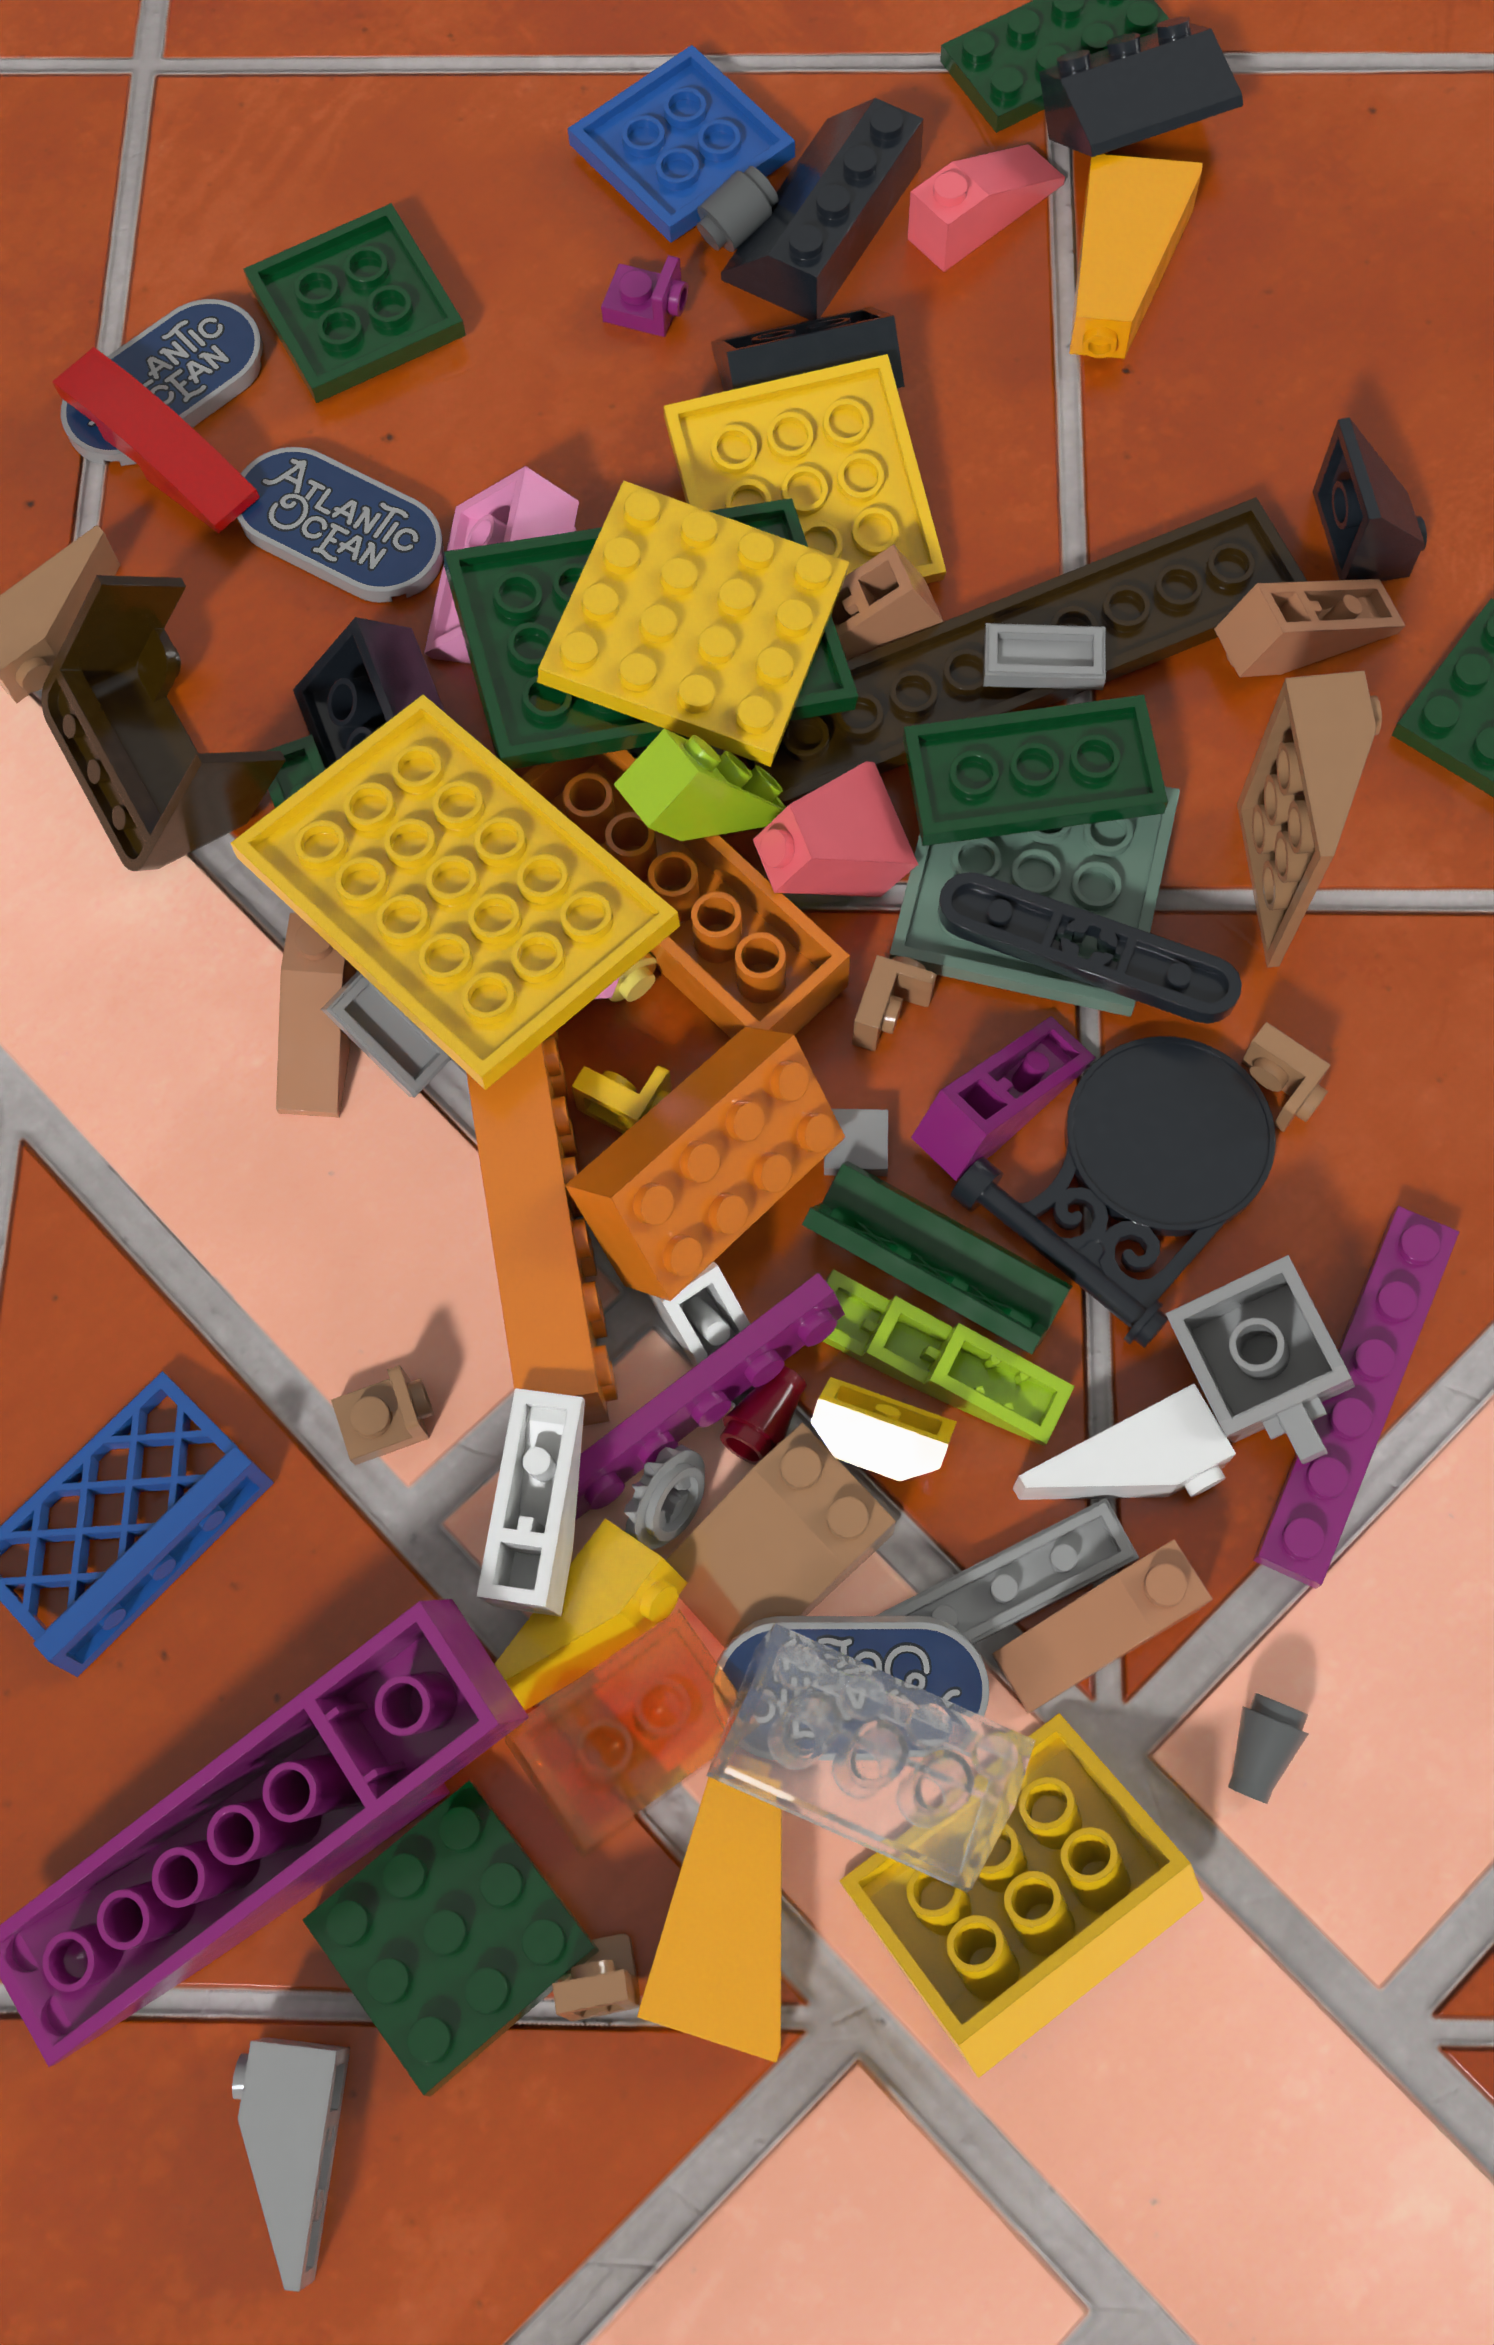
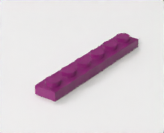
[1253,1206,1459,1589]
[575,1273,845,1521]

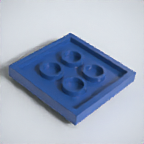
[567,45,795,243]

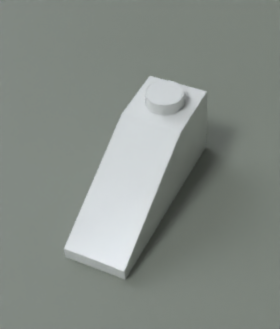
[1013,1384,1236,1500]
[476,1388,585,1617]

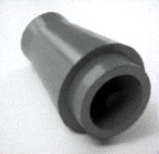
[1228,1692,1309,1804]

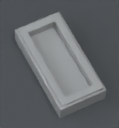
[983,623,1106,690]
[321,971,452,1098]

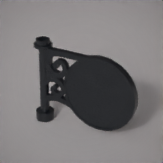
[951,1036,1276,1348]

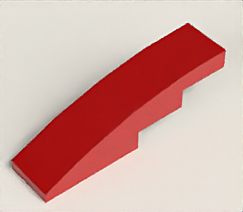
[52,347,260,534]

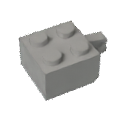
[1166,1255,1355,1465]

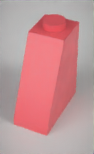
[753,761,918,897]

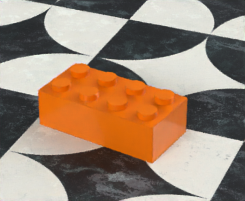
[565,1026,845,1301]

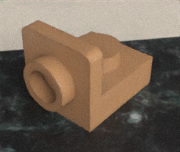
[852,955,937,1052]
[1241,1022,1330,1132]
[331,1365,434,1465]
[552,1934,641,2021]

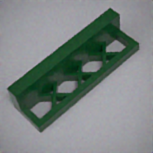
[802,1161,1073,1354]

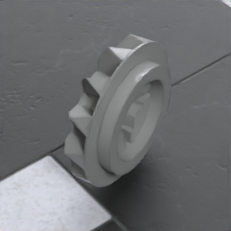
[624,1444,705,1550]

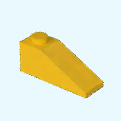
[494,1518,688,1711]

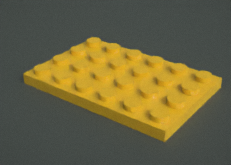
[230,695,680,1090]

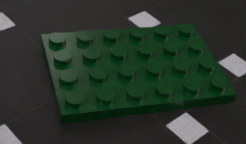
[444,498,859,770]

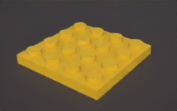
[664,354,946,584]
[537,481,850,767]

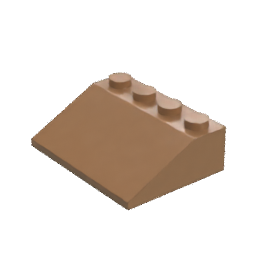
[1237,670,1382,967]

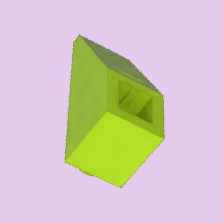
[614,728,786,841]

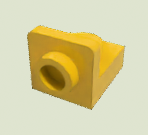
[571,1065,672,1134]

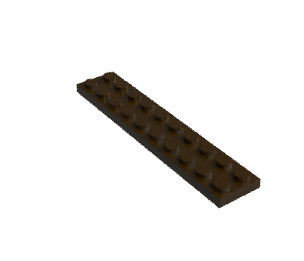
[746,497,1308,807]

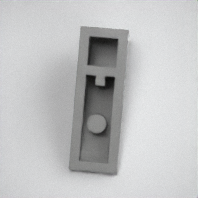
[232,2038,350,2292]

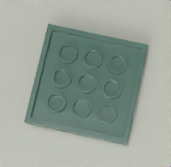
[889,786,1180,1017]

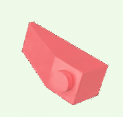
[908,144,1065,272]

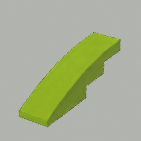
[823,1269,1075,1446]

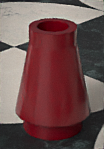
[720,1366,807,1465]

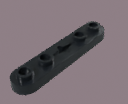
[938,872,1242,1024]

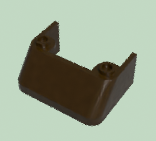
[41,575,286,871]

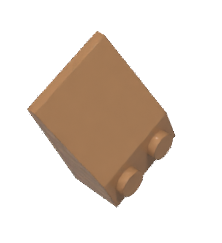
[666,1422,896,1648]

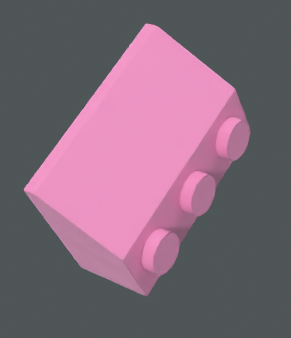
[424,466,579,663]

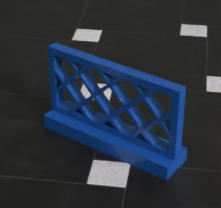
[0,1371,274,1677]

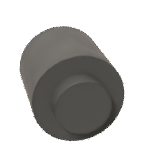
[697,166,779,252]

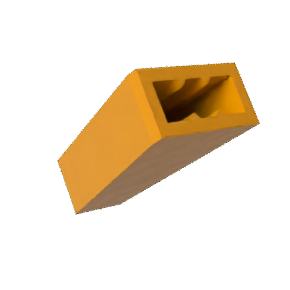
[1069,154,1203,359]
[637,1751,782,2063]

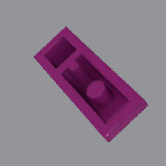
[911,1016,1096,1181]

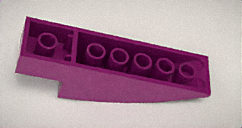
[0,1599,529,2067]

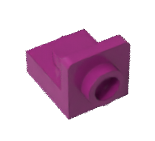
[601,255,688,337]

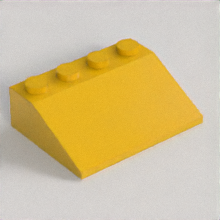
[839,1713,1204,2078]

